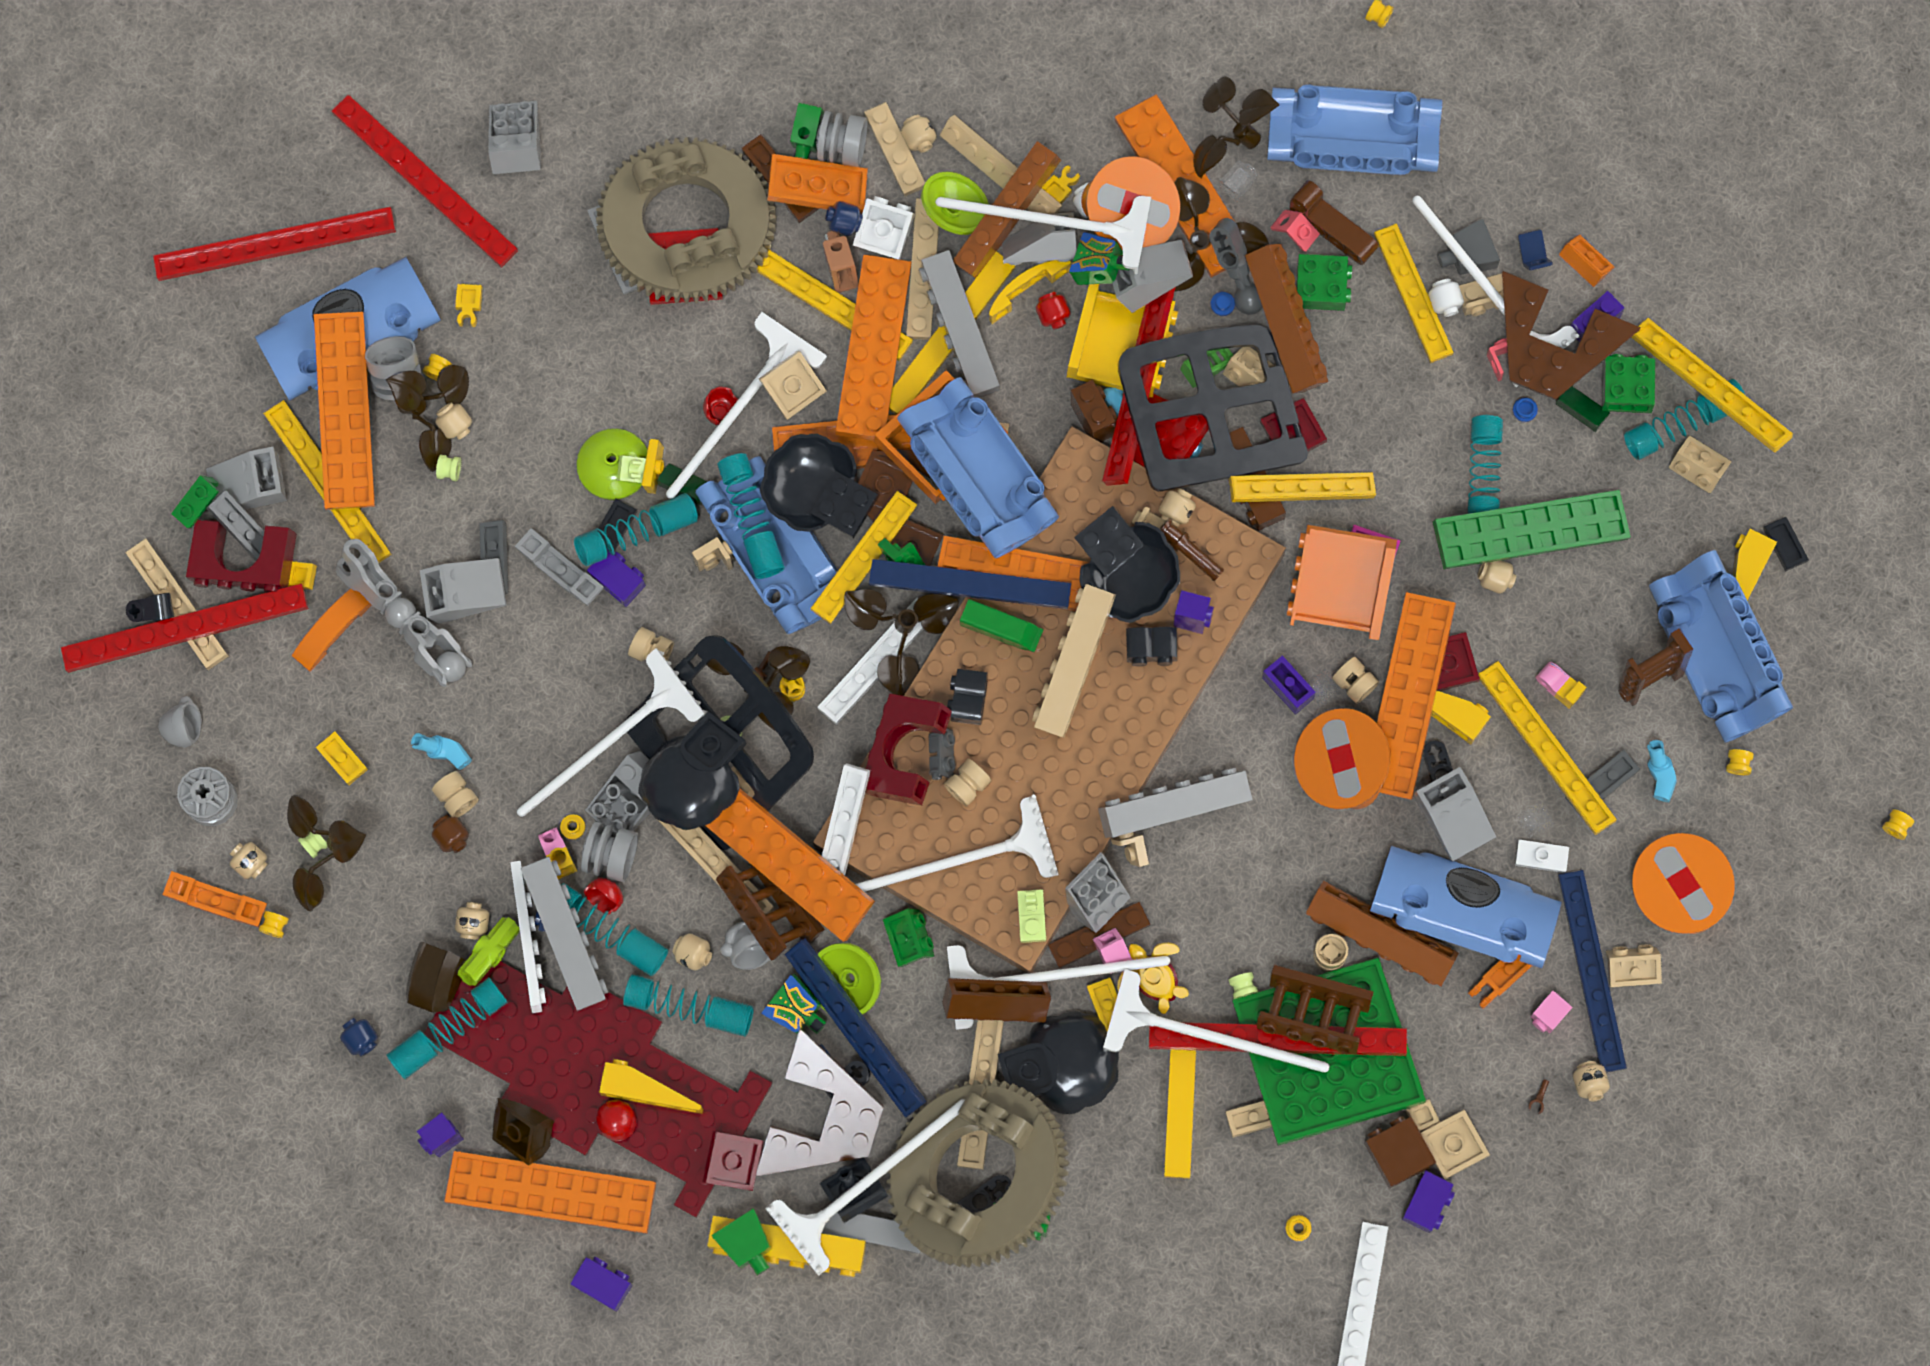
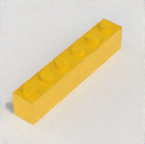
[707,1216,867,1277]

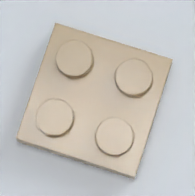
[759,351,827,420]
[1421,1110,1490,1180]

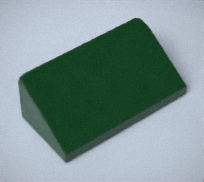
[1556,386,1610,432]
[657,463,708,506]

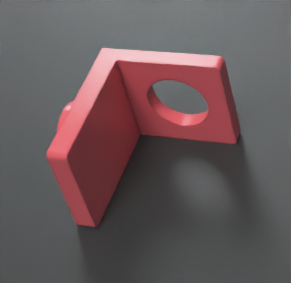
[1271,210,1320,252]
[1487,338,1507,381]

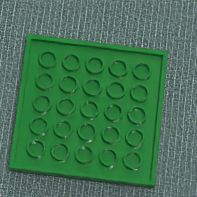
[1232,958,1426,1146]

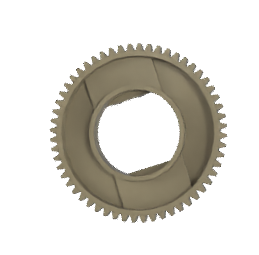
[596,137,776,304]
[886,1079,1069,1268]

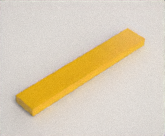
[1374,224,1454,363]
[1229,472,1376,502]
[810,491,917,624]
[1164,1050,1196,1179]

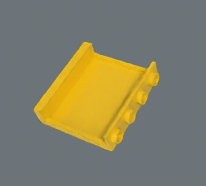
[1066,284,1178,397]

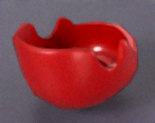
[703,386,738,425]
[584,878,623,915]
[596,1099,637,1141]

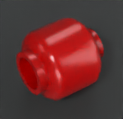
[1035,292,1071,330]

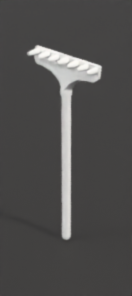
[936,196,1151,274]
[1412,196,1579,387]
[666,312,827,499]
[517,648,707,817]
[855,795,1059,892]
[947,945,1170,1030]
[1103,969,1329,1072]
[766,1099,965,1276]

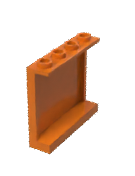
[1286,525,1397,640]

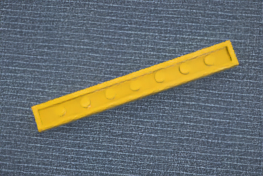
[757,250,913,361]
[889,252,1016,415]
[1631,318,1793,453]
[263,400,392,563]
[1478,661,1617,835]

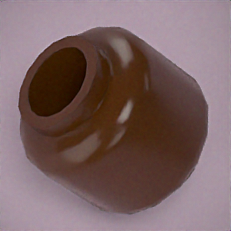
[431,815,469,853]

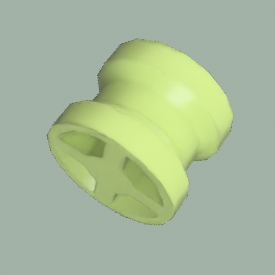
[436,454,461,481]
[298,832,328,858]
[1228,972,1258,999]

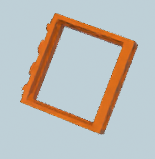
[874,370,1008,504]

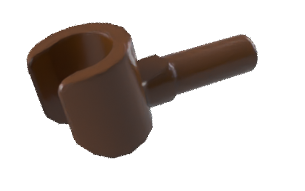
[754,651,770,681]
[1528,1079,1549,1114]

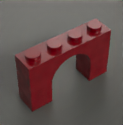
[186,520,297,592]
[865,693,952,806]

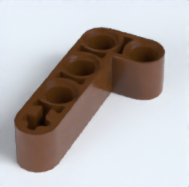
[1290,180,1379,265]

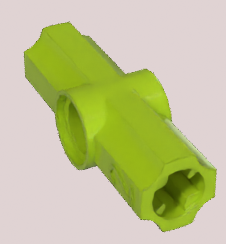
[458,917,520,986]

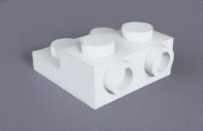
[853,196,915,260]

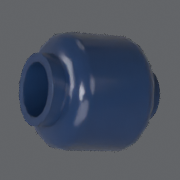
[825,201,863,236]
[340,1018,378,1057]

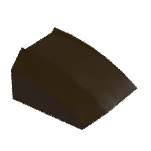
[406,942,466,1013]
[492,1098,555,1166]

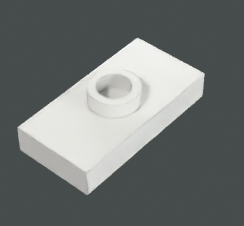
[1515,840,1569,873]

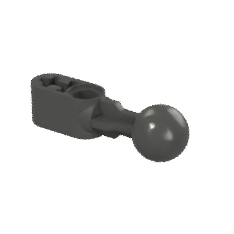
[1209,218,1263,315]

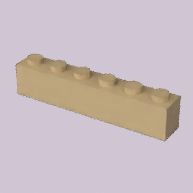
[1032,584,1116,738]

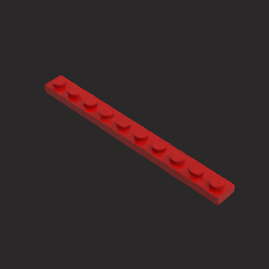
[332,94,518,268]
[153,207,396,281]
[1102,287,1176,486]
[61,584,309,673]
[1149,1022,1407,1056]

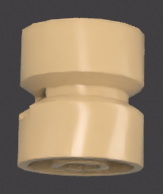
[628,627,674,662]
[1332,657,1380,704]
[944,759,991,807]
[432,771,479,817]
[1313,934,1348,972]

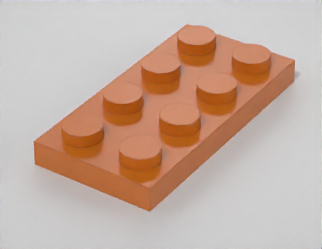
[767,154,868,214]

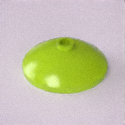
[921,172,989,235]
[577,429,648,500]
[818,943,881,1015]

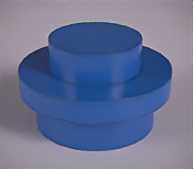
[1211,292,1235,316]
[1513,398,1538,422]

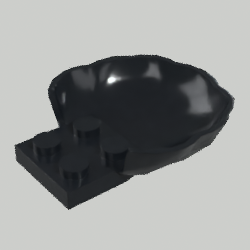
[760,434,879,538]
[1074,506,1180,623]
[638,711,747,830]
[997,1011,1119,1115]

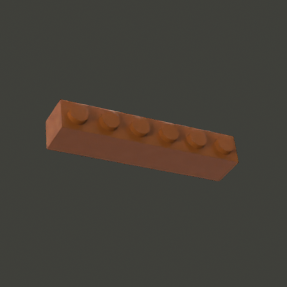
[953,141,1061,279]
[1245,244,1328,394]
[1306,881,1459,986]

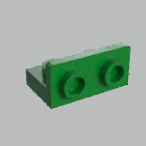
[171,475,219,528]
[877,538,925,565]
[883,909,935,967]

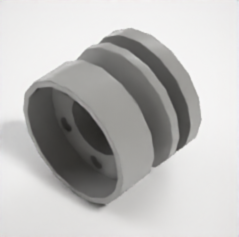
[816,111,868,167]
[365,336,423,400]
[177,767,238,826]
[581,821,638,883]

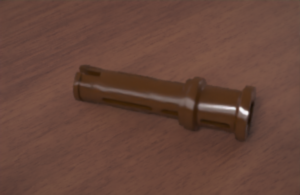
[1159,518,1224,582]

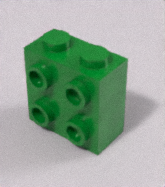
[1296,254,1352,311]
[1602,354,1655,413]

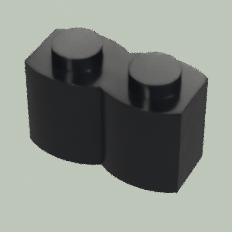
[1126,627,1177,666]
[947,669,988,725]

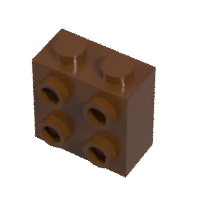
[1071,380,1117,443]
[1364,1116,1436,1189]

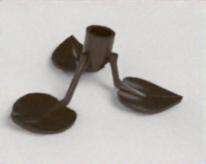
[1193,77,1280,178]
[1174,177,1269,292]
[386,365,469,472]
[844,589,959,696]
[697,642,810,731]
[287,795,366,912]

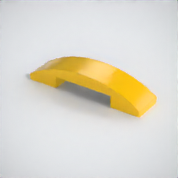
[989,260,1071,324]

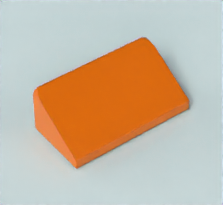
[1559,234,1614,287]

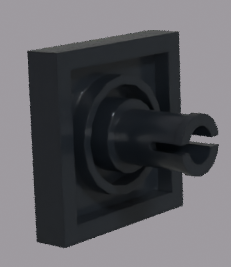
[819,1157,888,1223]

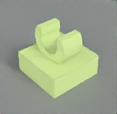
[617,456,646,483]

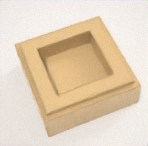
[1406,1100,1440,1132]

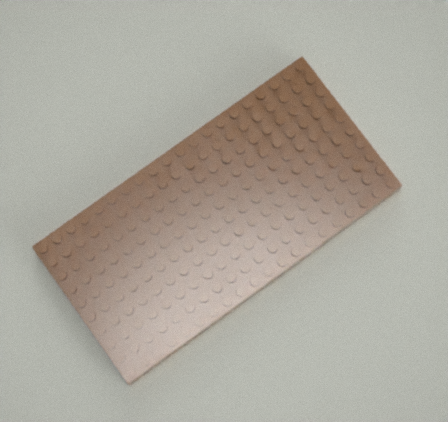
[813,427,1286,974]

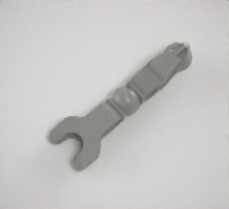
[336,539,472,687]

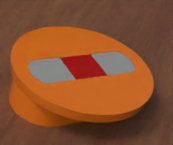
[1081,157,1180,251]
[1294,708,1391,809]
[1632,833,1735,934]

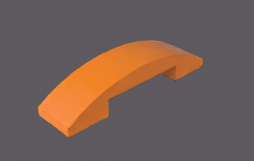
[292,589,371,672]
[162,871,267,927]

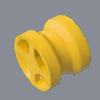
[1365,0,1394,28]
[422,354,452,381]
[779,677,805,702]
[1726,749,1754,776]
[1882,809,1915,840]
[258,911,289,938]

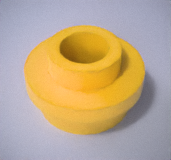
[560,814,586,840]
[1285,1215,1312,1241]

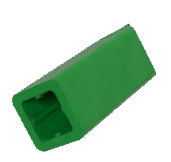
[960,599,1044,653]

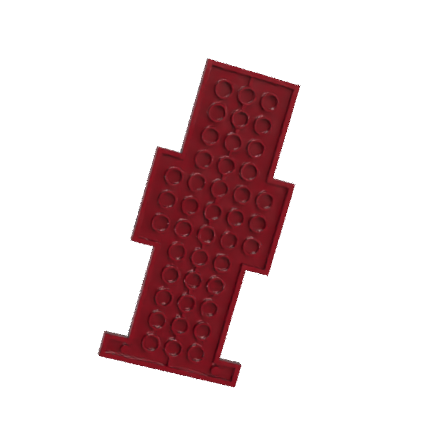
[424,952,773,1218]

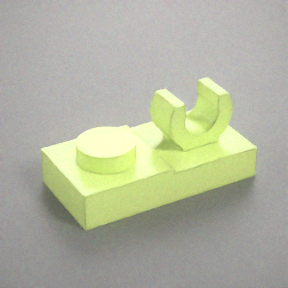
[1018,890,1046,943]

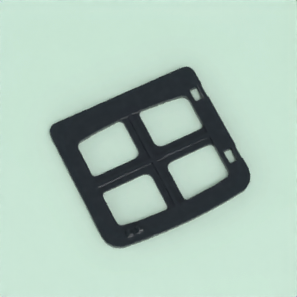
[1117,325,1308,492]
[625,635,814,850]

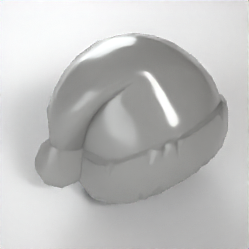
[158,696,202,748]
[720,922,770,970]

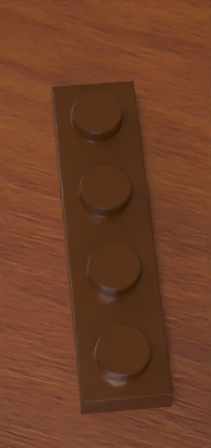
[741,134,818,223]
[1048,902,1150,969]

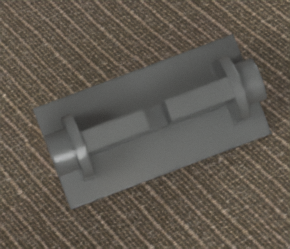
[928,728,956,780]

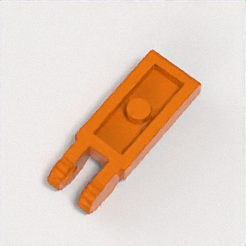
[1468,955,1532,1009]

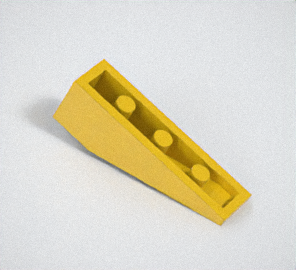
[1733,529,1777,601]
[1431,691,1491,745]
[599,1059,703,1114]

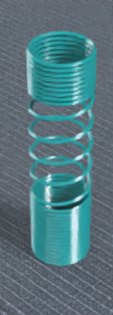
[1624,379,1745,460]
[1467,415,1503,514]
[717,453,785,579]
[574,493,698,566]
[560,883,668,976]
[623,974,754,1037]
[386,977,508,1080]

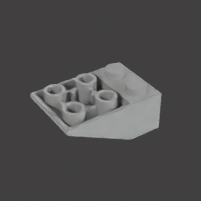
[488,101,541,174]
[1002,212,1076,265]
[1113,240,1193,313]
[206,447,287,510]
[420,558,507,624]
[585,751,650,838]
[1414,767,1496,862]
[1065,852,1131,933]

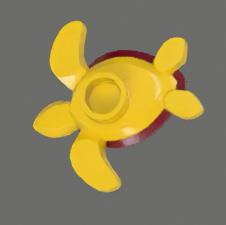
[1117,942,1189,1014]

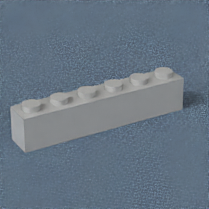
[918,250,1000,398]
[1098,767,1253,838]
[521,857,609,1011]

